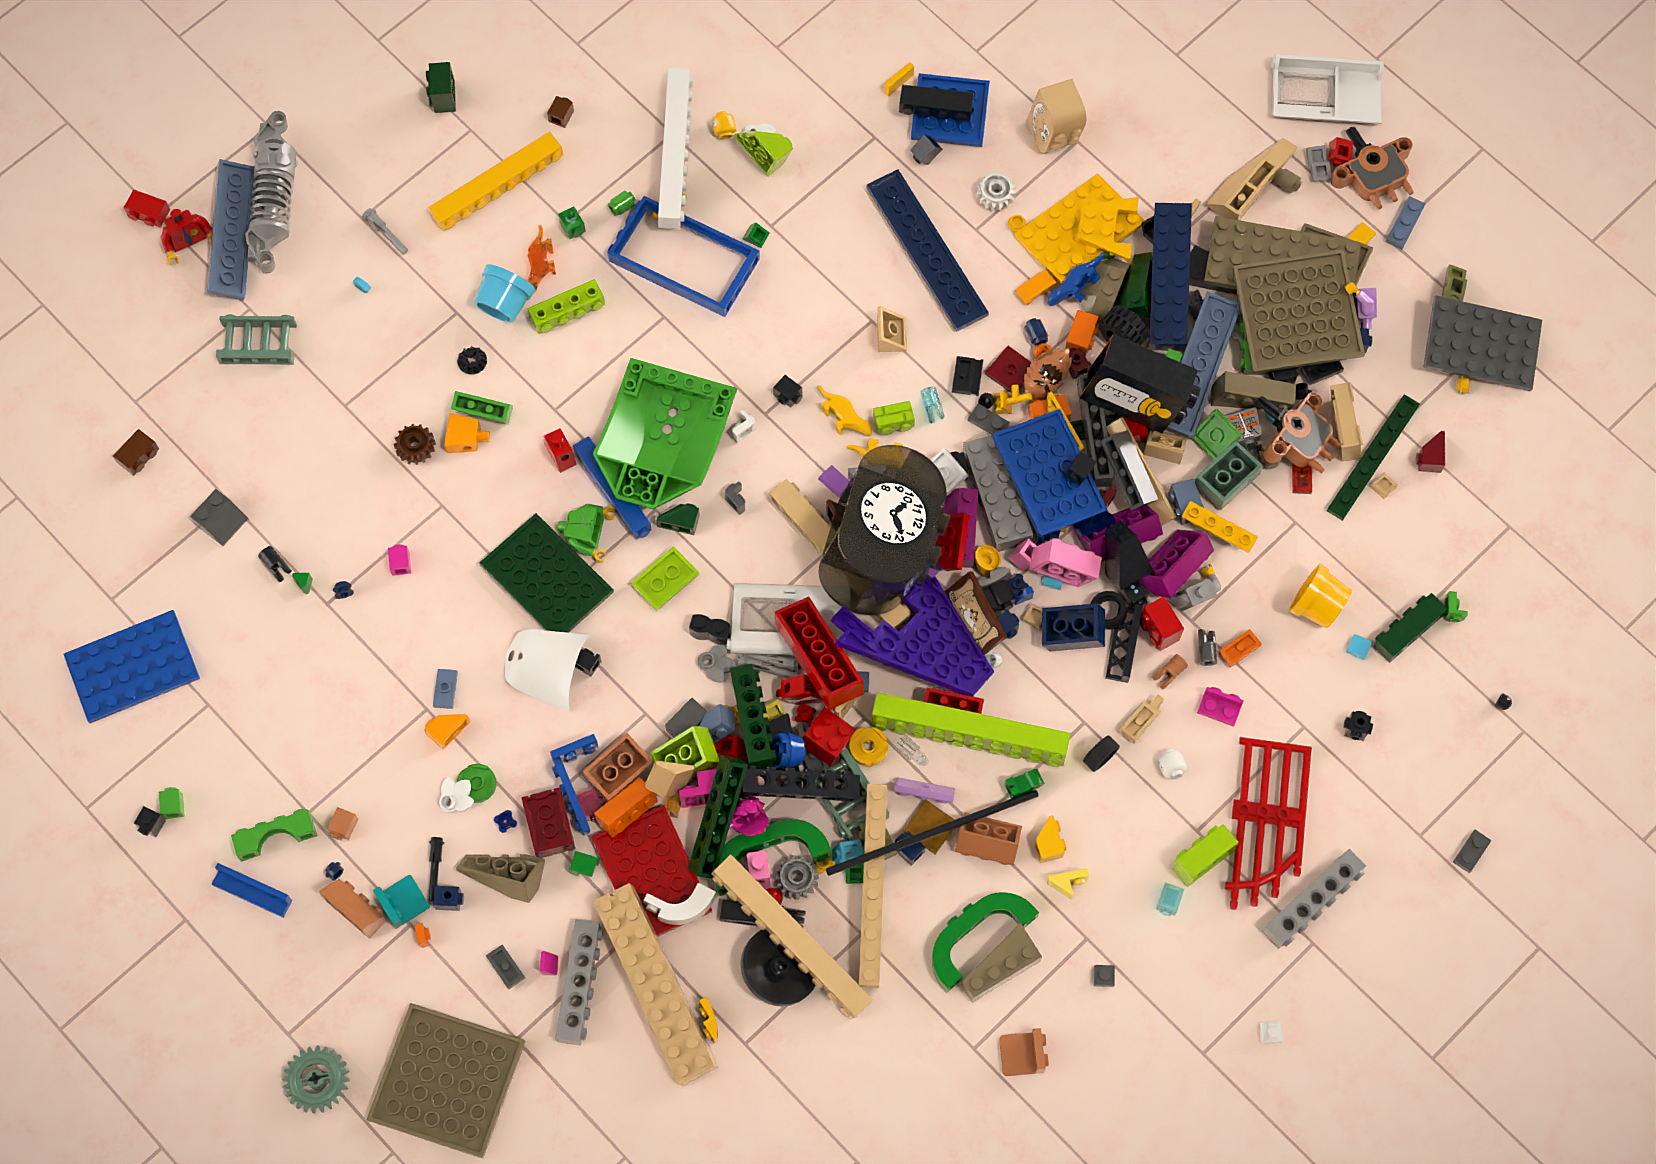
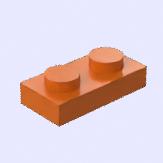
[1219,629,1262,668]

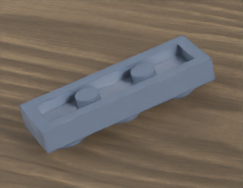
[1386,196,1426,250]

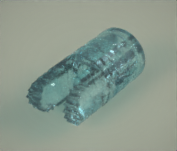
[920,386,945,423]

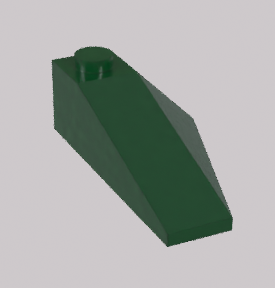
[1114,252,1153,318]

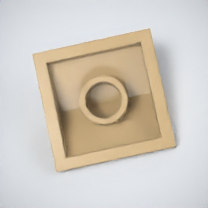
[645,761,694,798]

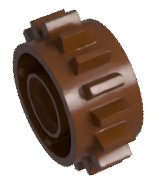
[394,424,436,465]

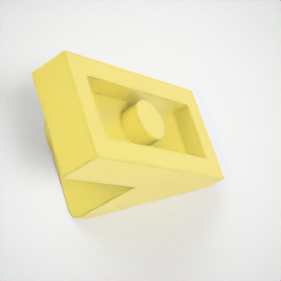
[1047,868,1089,899]

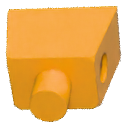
[444,413,490,453]

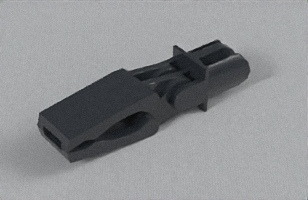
[719,900,806,928]

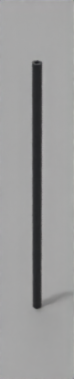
[826,790,1039,876]

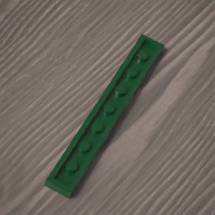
[1327,394,1420,521]

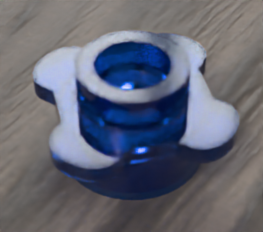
[494,810,517,833]

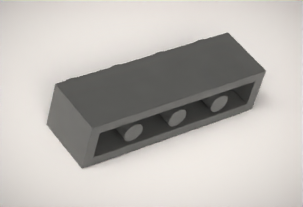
[1101,430,1159,511]

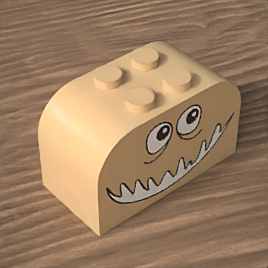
[1026,78,1087,153]

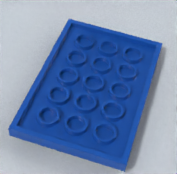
[992,409,1108,538]
[63,610,200,723]

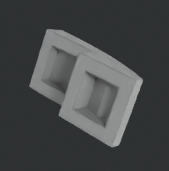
[1306,145,1332,182]

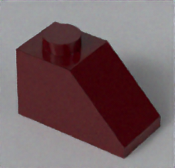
[1415,431,1445,473]

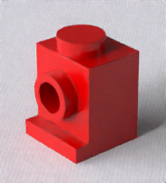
[1328,137,1353,167]

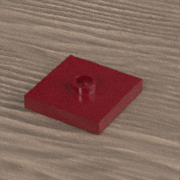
[985,345,1031,393]

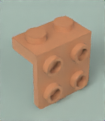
[999,1028,1049,1076]

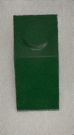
[656,503,700,535]

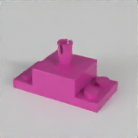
[679,753,759,808]

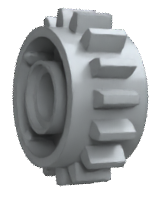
[775,855,819,900]

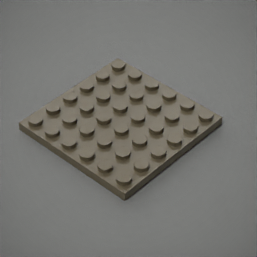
[1232,249,1365,374]
[366,1003,526,1159]

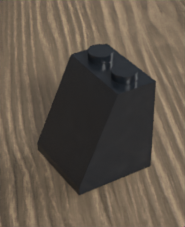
[1105,521,1154,590]

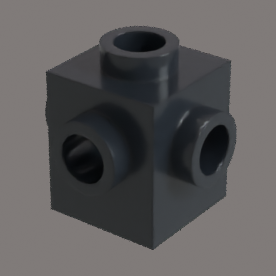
[1343,711,1373,741]

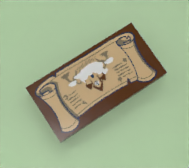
[945,571,1007,655]

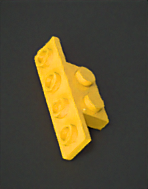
[1182,501,1258,553]

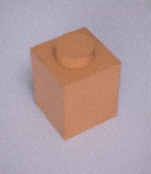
[327,807,358,841]

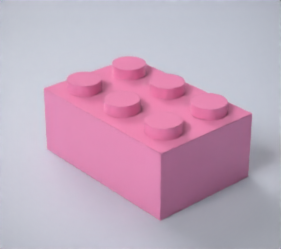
[1029,538,1102,587]

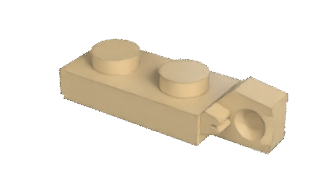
[1119,694,1164,743]

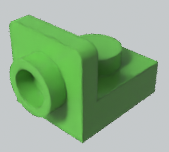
[1444,591,1468,622]

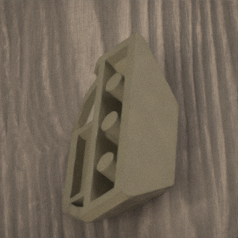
[1080,258,1130,323]

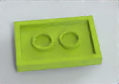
[631,546,699,612]

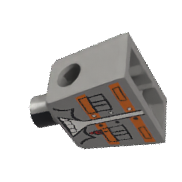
[1225,407,1262,454]

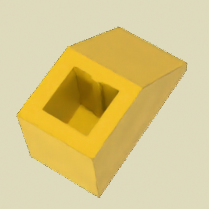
[1035,815,1067,863]

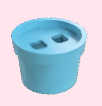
[473,264,536,323]

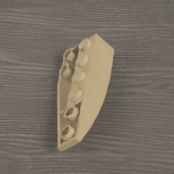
[1206,138,1298,220]

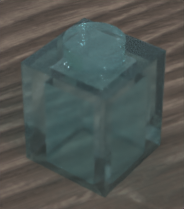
[1156,883,1184,916]

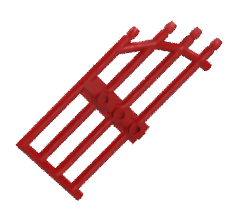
[1225,737,1312,910]

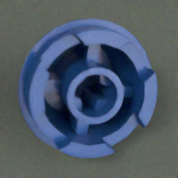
[771,731,805,770]

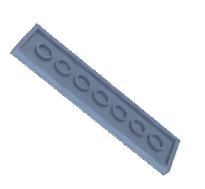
[207,159,254,300]
[1166,291,1240,439]

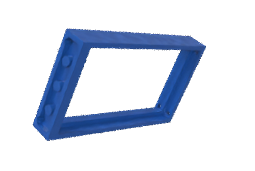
[607,196,760,317]

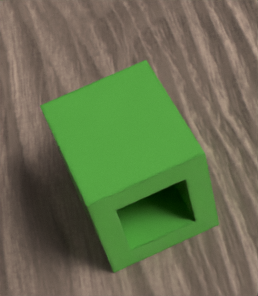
[159,787,185,819]

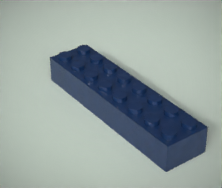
[1149,202,1192,351]

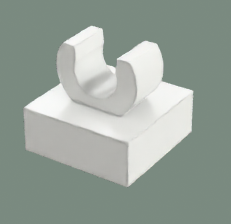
[1259,1021,1283,1044]

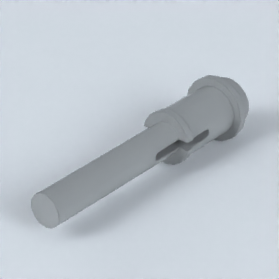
[363,208,408,255]
[738,654,800,672]
[738,655,800,678]

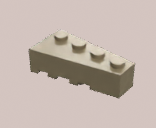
[1211,371,1296,411]
[962,922,1042,1003]

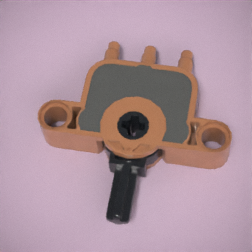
[1331,127,1414,210]
[1256,392,1341,473]

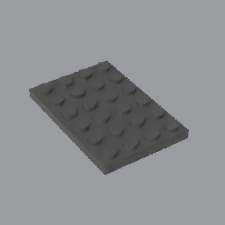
[1423,295,1542,391]

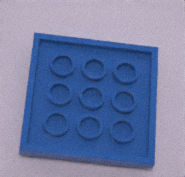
[911,73,990,147]

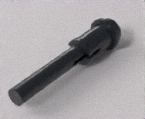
[428,837,445,902]

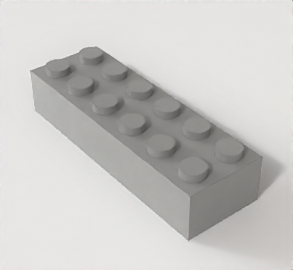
[962,435,1033,552]

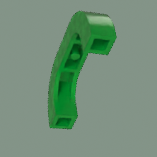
[715,819,833,896]
[932,892,1039,993]

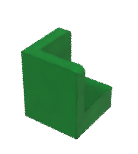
[569,851,600,877]

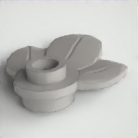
[698,645,736,683]

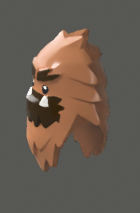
[1024,348,1072,401]

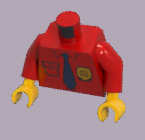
[161,209,212,266]

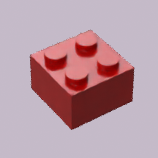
[1140,596,1184,651]
[802,707,856,766]

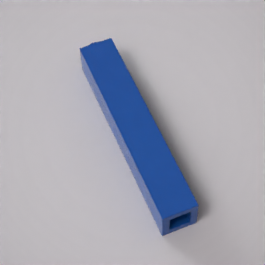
[573,436,652,540]

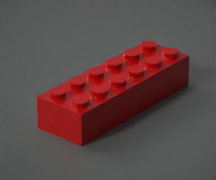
[774,597,864,710]

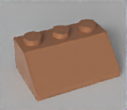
[582,733,653,801]
[955,812,1022,866]
[319,879,386,939]

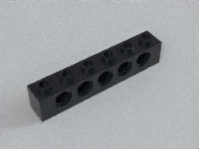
[739,765,860,802]

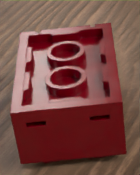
[521,787,576,858]

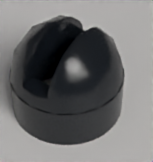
[978,392,994,409]
[1495,693,1512,710]

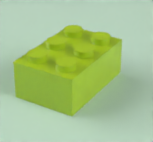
[650,726,719,782]
[1172,824,1239,887]

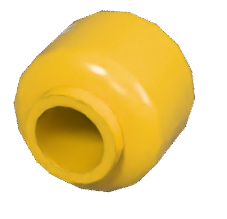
[711,111,736,139]

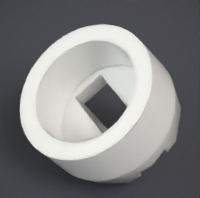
[986,652,1002,668]

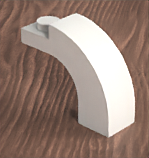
[644,883,717,925]

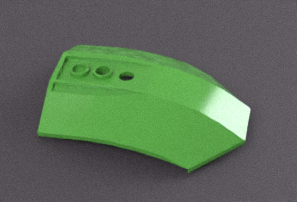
[593,357,737,509]

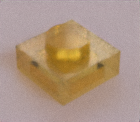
[667,794,681,818]

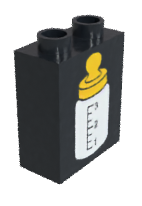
[1079,334,1201,434]

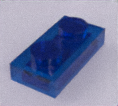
[1073,511,1116,537]

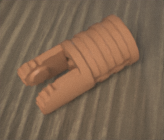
[1152,654,1188,690]

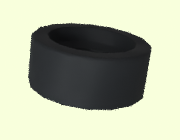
[1090,591,1127,630]
[1083,735,1120,772]

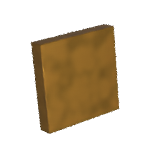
[903,800,955,855]

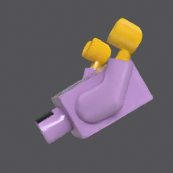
[1344,282,1377,330]

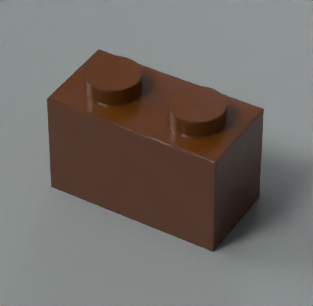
[113,429,159,476]

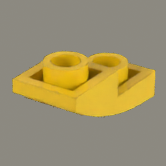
[698,997,718,1043]

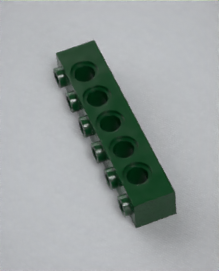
[730,663,777,769]
[688,755,748,879]

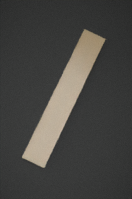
[1106,417,1177,526]

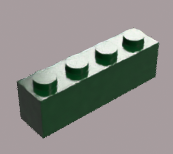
[1373,593,1448,663]

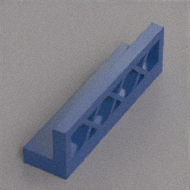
[212,863,293,918]

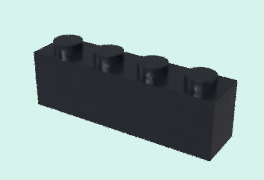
[899,84,974,121]

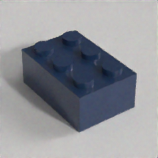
[1042,603,1105,652]

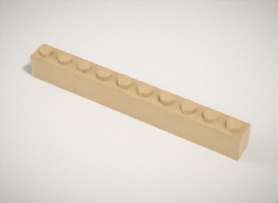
[769,479,911,631]
[859,784,887,988]
[712,854,873,1018]

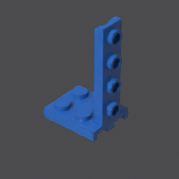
[550,734,598,836]

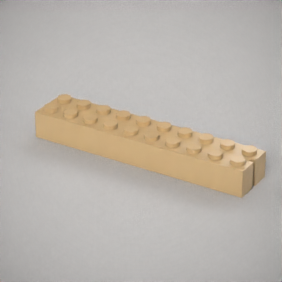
[593,883,719,1086]

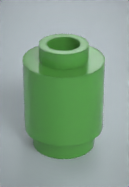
[608,190,636,216]

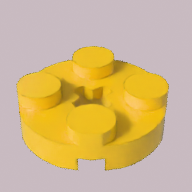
[849,727,888,767]

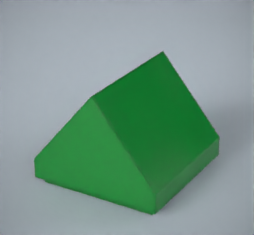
[292,573,313,594]

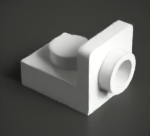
[732,410,756,443]

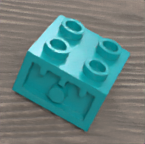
[373,875,430,929]

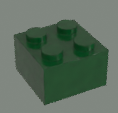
[426,62,456,113]

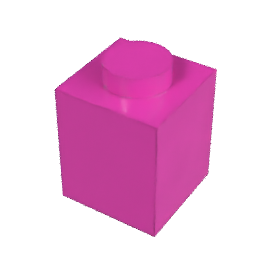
[388,544,411,576]

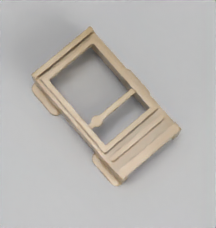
[1330,382,1363,462]

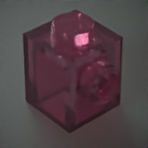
[577,788,605,822]

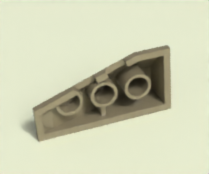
[456,854,545,903]

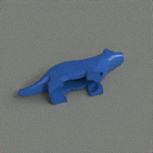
[1047,253,1104,306]

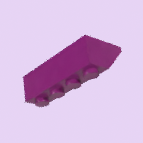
[938,488,978,568]
[1075,505,1163,562]
[1138,530,1214,598]

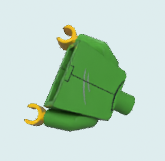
[558,504,615,563]

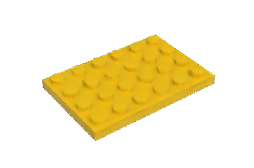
[1014,173,1145,285]

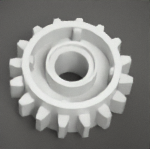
[976,172,1016,211]

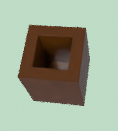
[547,96,574,128]

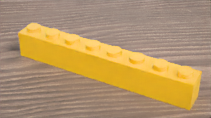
[429,131,564,231]

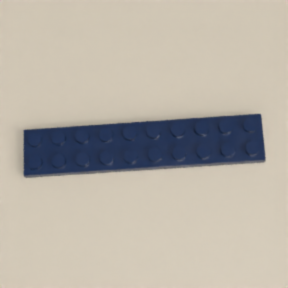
[866,169,989,332]

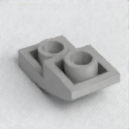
[977,567,1012,588]

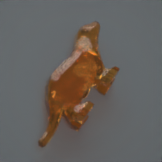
[527,225,556,292]

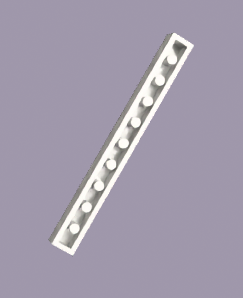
[658,68,693,229]

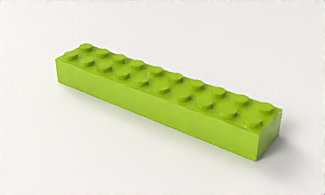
[872,692,1071,767]

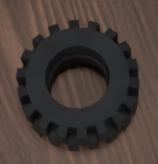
[1099,305,1149,345]

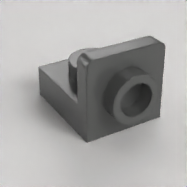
[725,481,746,515]

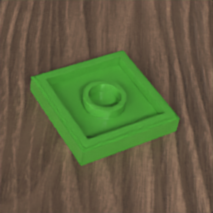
[1193,409,1242,460]

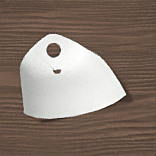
[505,629,591,712]

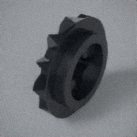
[457,346,487,375]

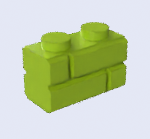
[873,401,915,435]

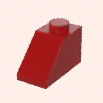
[714,736,749,763]

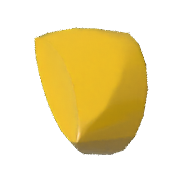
[974,545,1001,579]

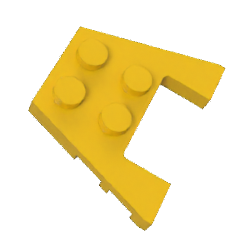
[1077,197,1139,262]

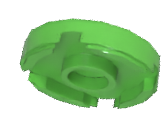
[457,763,497,803]

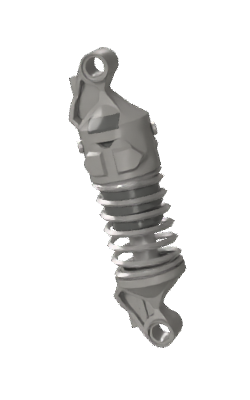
[245,110,298,273]

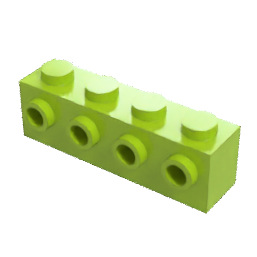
[527,279,605,334]

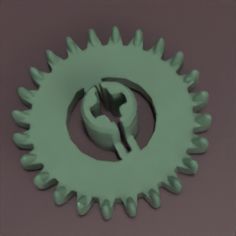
[282,1045,350,1114]

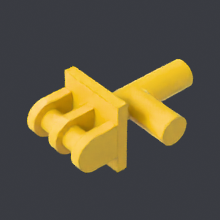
[994,385,1032,414]

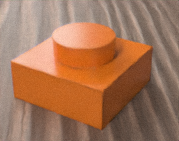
[414,923,431,948]

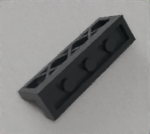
[1105,604,1143,683]

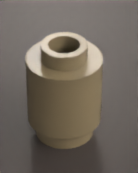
[1273,168,1302,193]

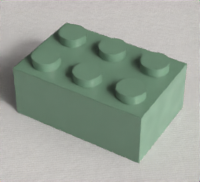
[1195,441,1263,510]

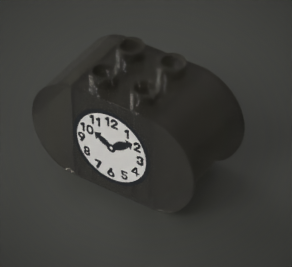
[818,445,951,615]

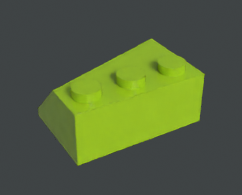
[733,131,793,177]

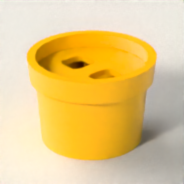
[1289,563,1352,629]

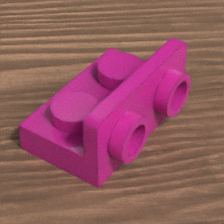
[1197,687,1244,727]

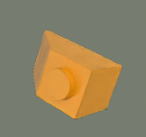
[424,714,471,750]

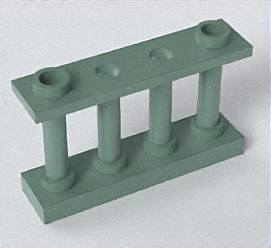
[216,314,297,365]
[815,749,889,841]

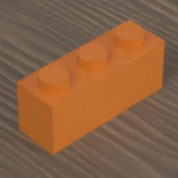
[594,777,658,837]

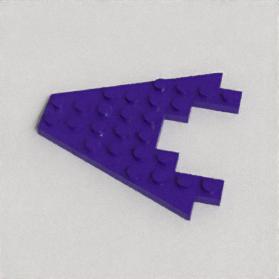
[830,552,994,696]

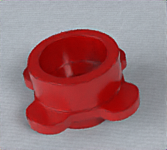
[794,705,816,722]

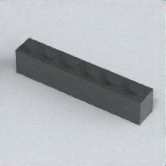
[1077,375,1114,487]

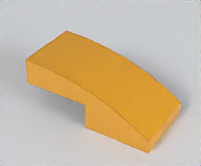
[1015,269,1057,306]

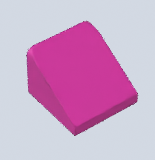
[540,951,558,976]

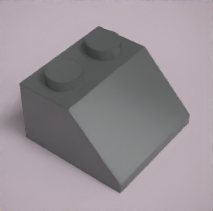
[190,489,249,546]

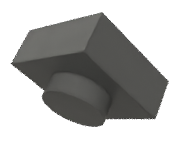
[1094,965,1115,987]

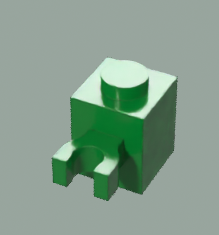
[558,206,586,239]

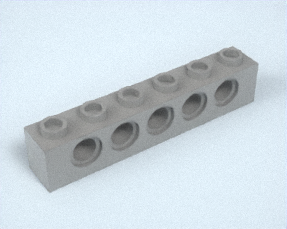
[1262,848,1366,949]
[555,919,603,1046]

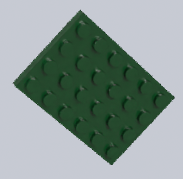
[479,513,614,633]

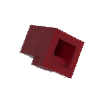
[1069,348,1091,380]

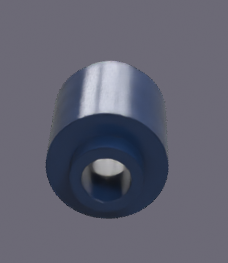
[1024,318,1048,347]

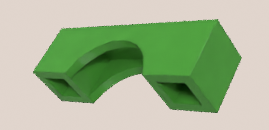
[231,809,318,862]

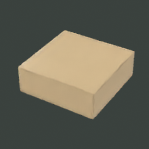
[1370,472,1398,499]
[1022,603,1042,629]

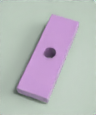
[894,777,955,803]

